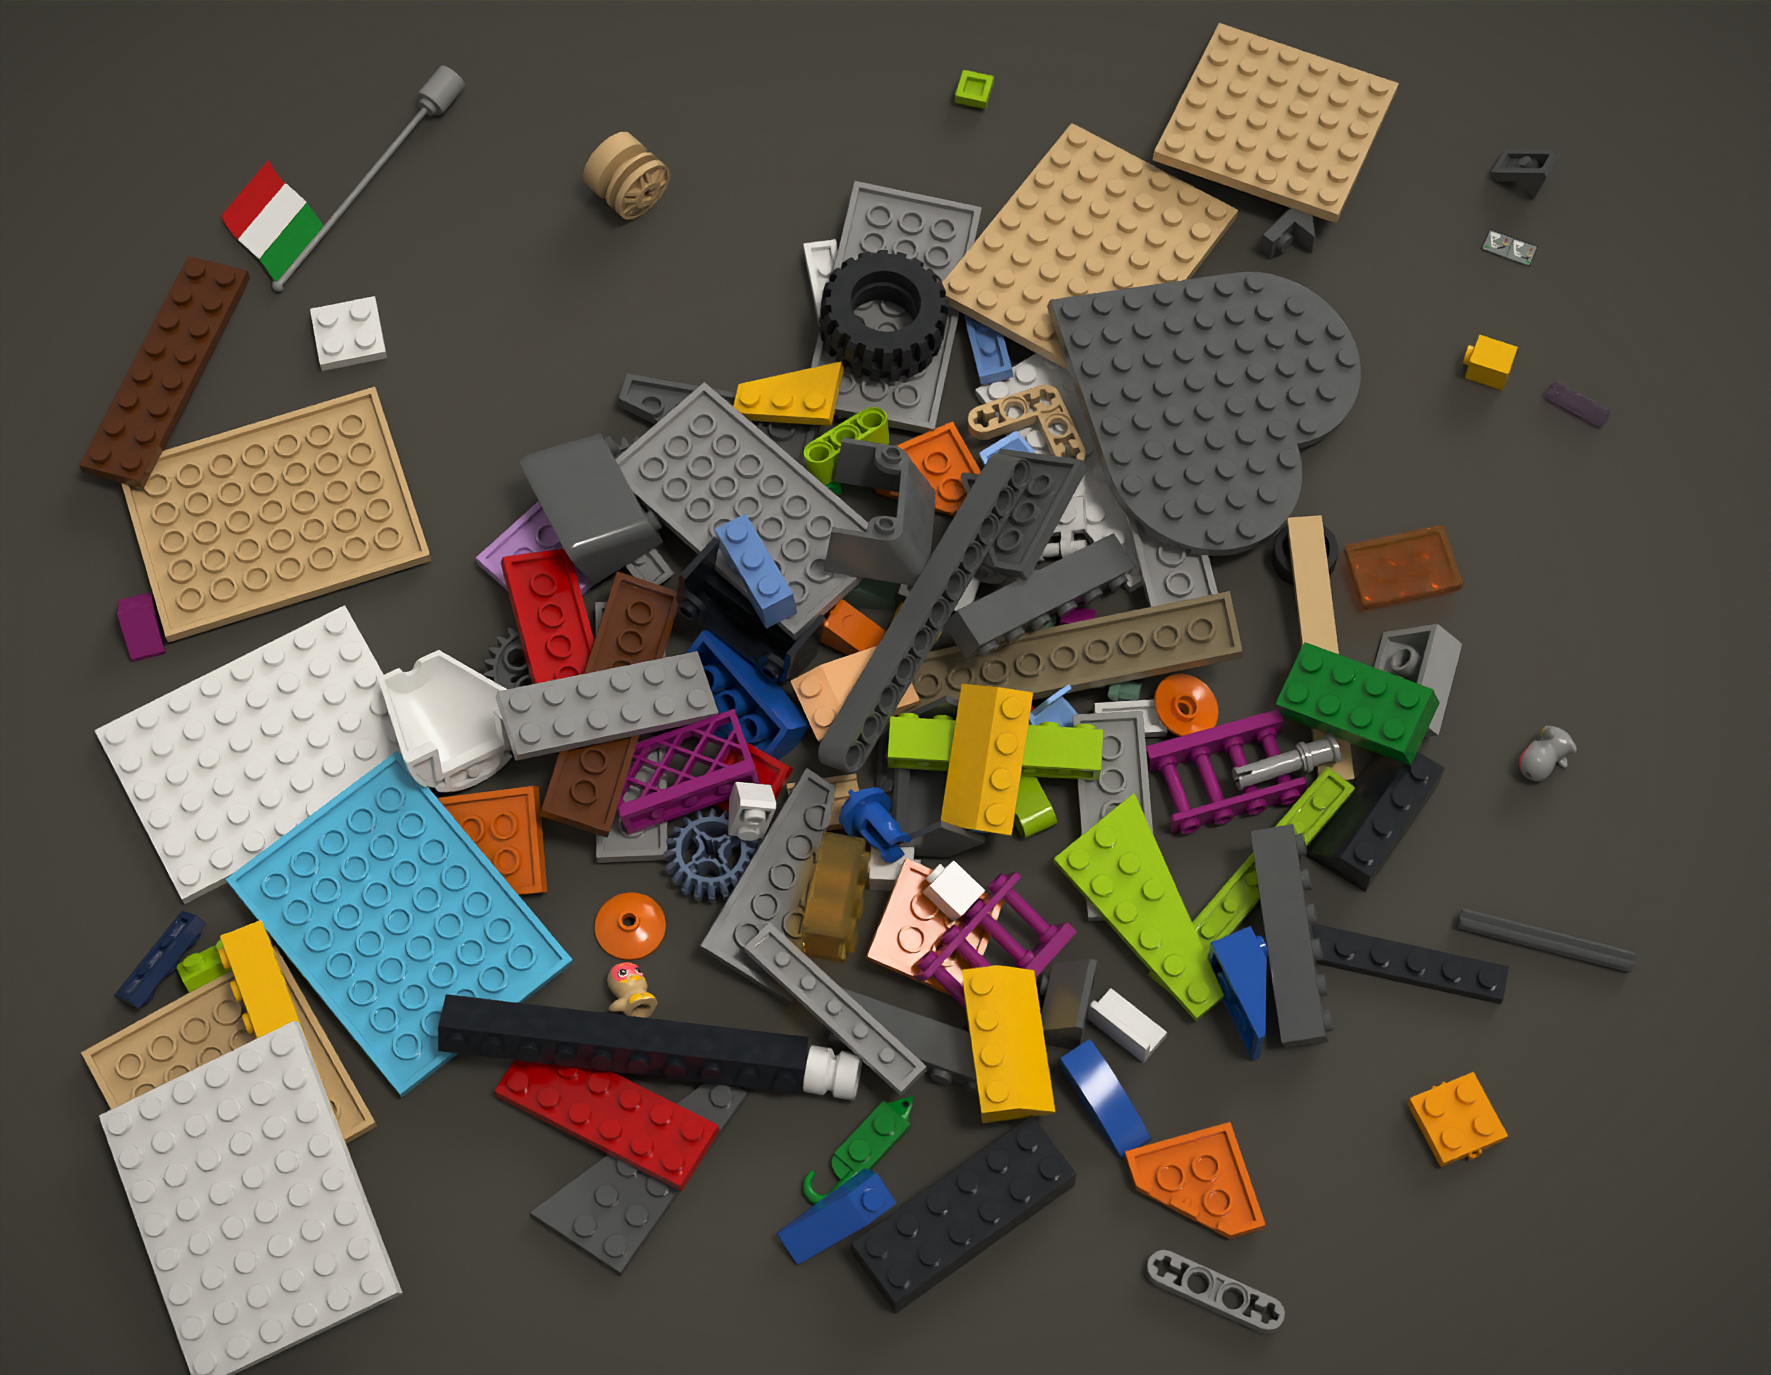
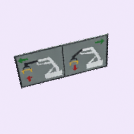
[1481,229,1538,267]

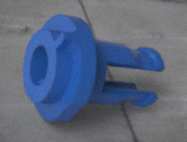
[839,787,912,863]

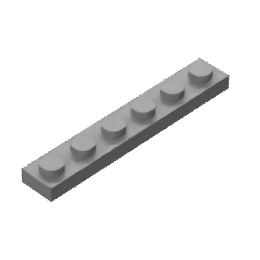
[744,922,927,1096]

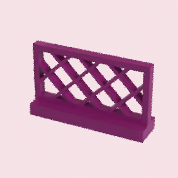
[618,709,761,835]

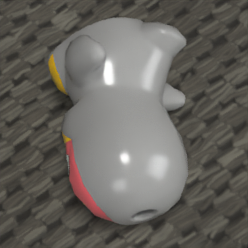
[1519,726,1577,782]

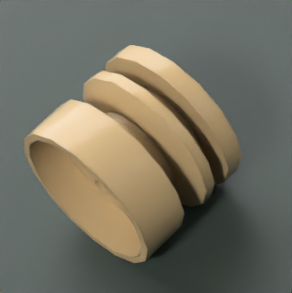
[583,132,670,220]

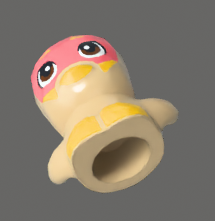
[607,962,657,1018]

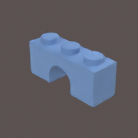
[715,513,797,629]

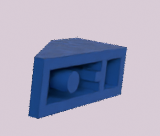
[776,1168,897,1265]

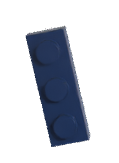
[114,911,206,1009]

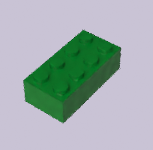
[1276,642,1440,766]

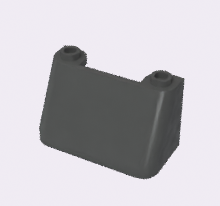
[519,433,663,585]

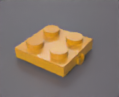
[1407,1072,1508,1167]

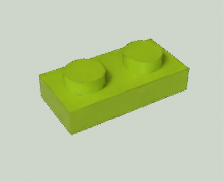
[176,940,232,993]

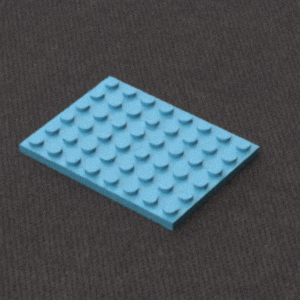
[226,751,573,1098]

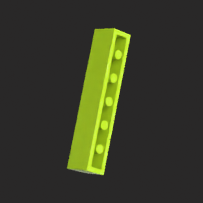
[888,713,1103,780]

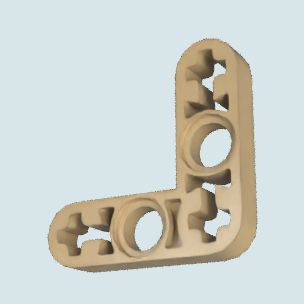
[968,384,1086,463]

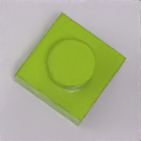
[955,70,994,109]

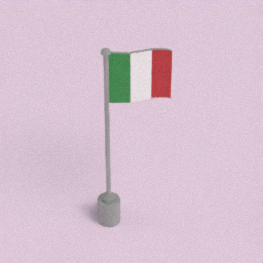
[221,66,465,292]

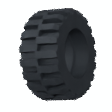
[819,250,949,382]

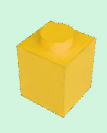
[1462,335,1518,391]

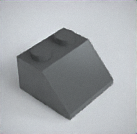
[1039,959,1097,1050]

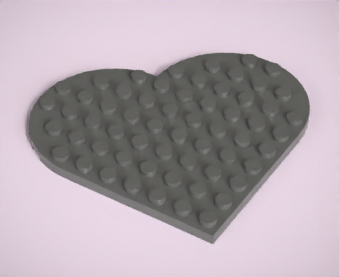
[1047,272,1361,556]

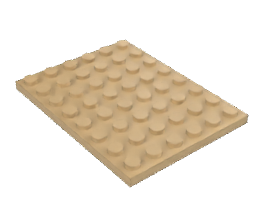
[942,123,1238,371]
[121,387,432,643]

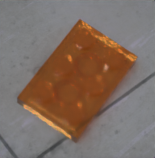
[1344,524,1463,611]

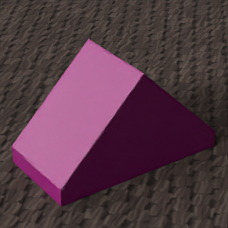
[117,592,166,662]

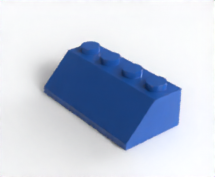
[687,630,811,760]

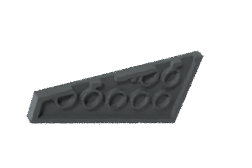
[698,768,836,1005]
[530,1083,748,1276]

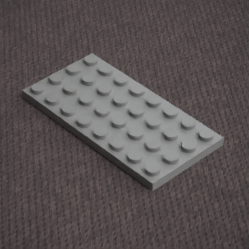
[811,181,982,434]
[615,382,868,641]

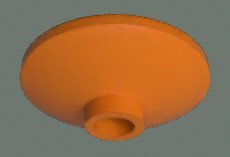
[1154,673,1219,737]
[595,892,666,961]

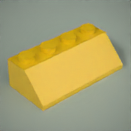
[940,684,1033,836]
[961,965,1055,1123]

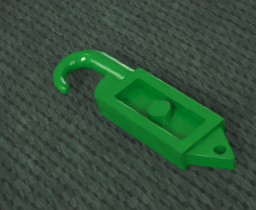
[803,1096,913,1205]

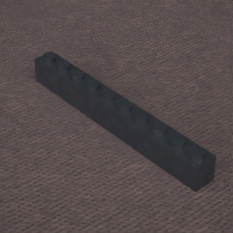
[438,994,809,1094]

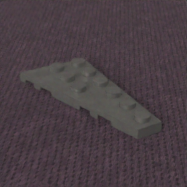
[619,374,819,469]

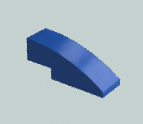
[1059,1039,1151,1159]

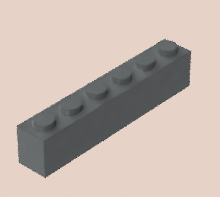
[945,533,1136,660]
[1250,824,1334,1048]
[823,987,978,1096]

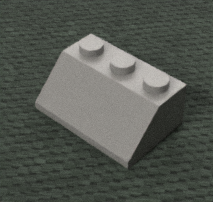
[1374,624,1462,737]

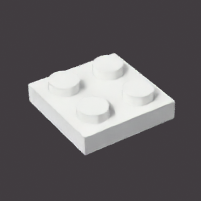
[310,296,387,371]

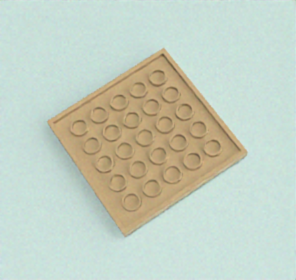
[1153,23,1399,223]
[81,945,377,1144]

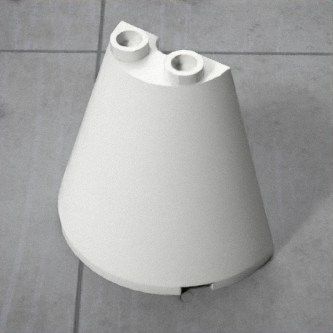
[378,650,513,792]

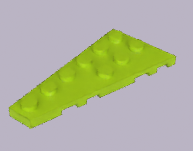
[1053,793,1224,1021]

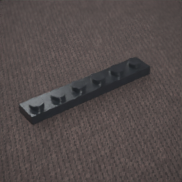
[1311,924,1509,1004]

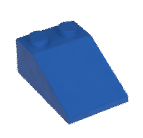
[1208,926,1268,1062]

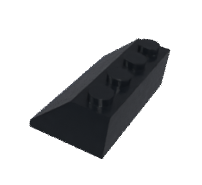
[1306,752,1445,892]

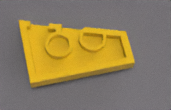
[733,361,844,426]

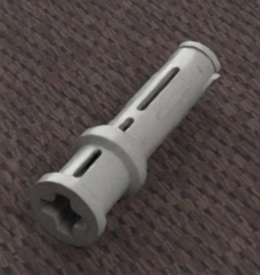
[1232,732,1341,790]

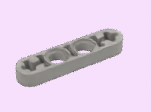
[1146,1250,1285,1334]

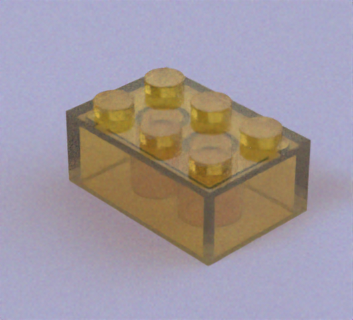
[802,831,872,963]

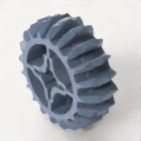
[664,808,758,904]

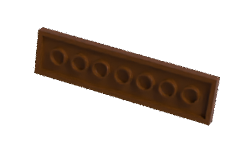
[79,256,250,489]
[539,571,678,838]

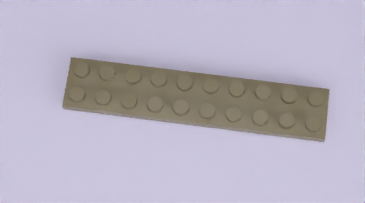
[898,591,1244,715]

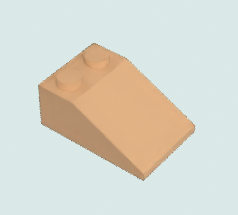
[791,646,921,743]

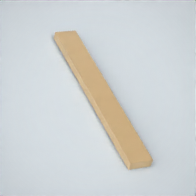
[1286,515,1354,783]

